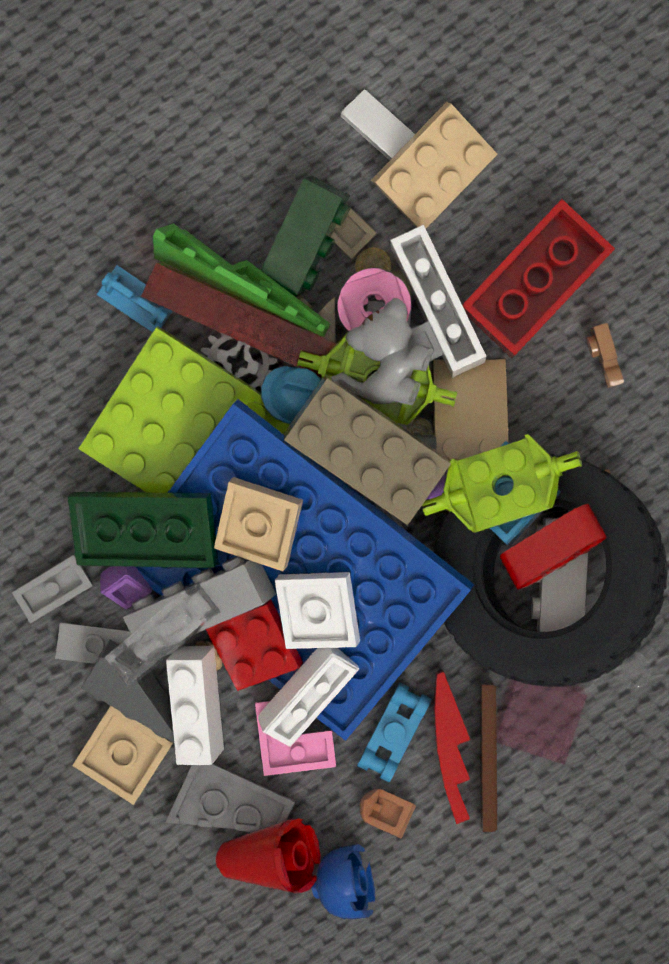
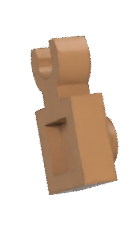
[586,323,624,388]

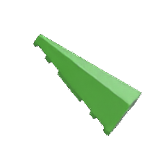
[153,223,331,337]

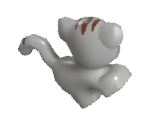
[331,298,433,405]

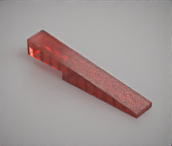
[141,262,337,378]

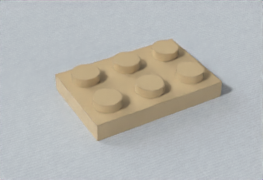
[371,102,498,229]

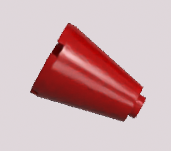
[216,818,321,893]

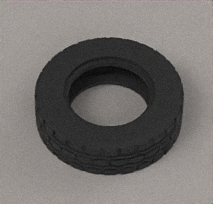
[433,454,667,687]

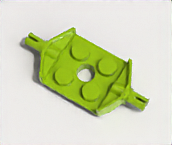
[297,332,457,425]
[422,434,582,533]

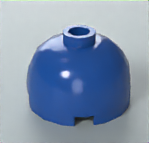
[312,844,376,919]

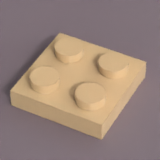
[214,477,303,571]
[72,706,173,805]

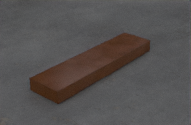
[480,683,497,832]

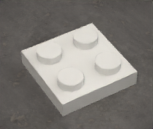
[275,572,360,649]

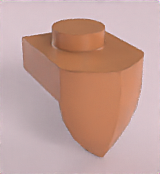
[360,788,416,839]

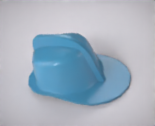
[261,366,322,424]

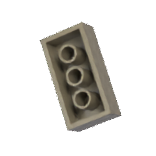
[283,374,451,525]

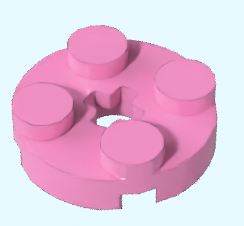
[338,268,411,332]

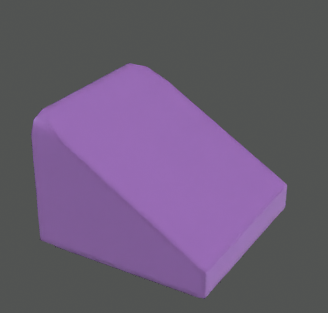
[100,566,152,610]

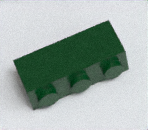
[261,176,350,296]

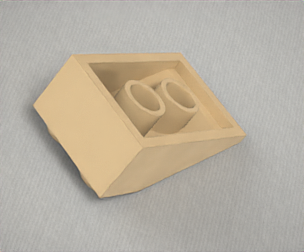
[433,359,508,461]

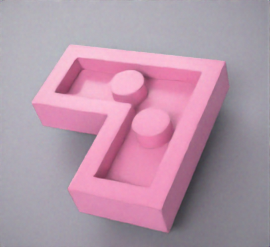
[255,701,336,776]

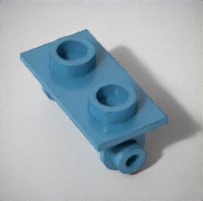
[96,265,177,333]

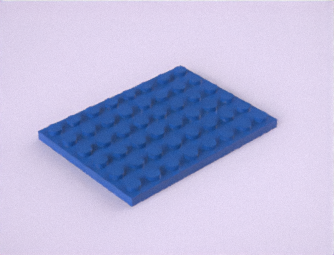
[136,399,474,741]

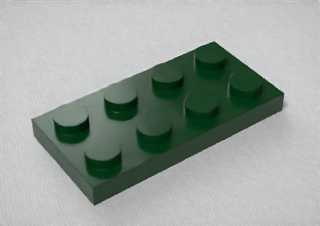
[68,492,219,568]

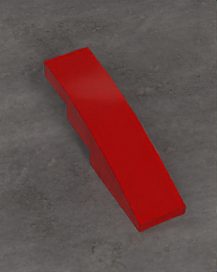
[433,670,470,824]

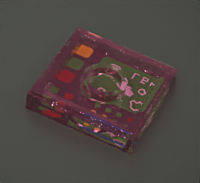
[497,681,587,765]

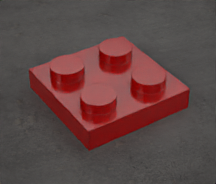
[205,599,303,691]

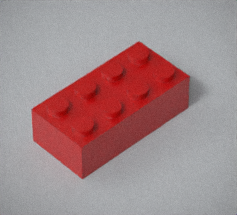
[462,199,615,358]

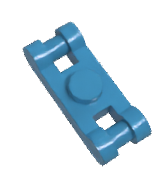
[357,682,432,782]

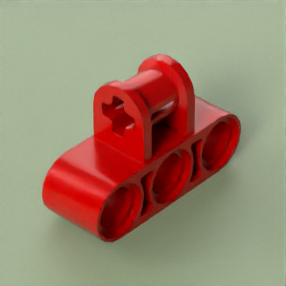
[500,504,607,590]

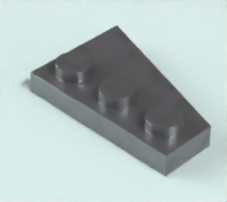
[165,763,295,832]

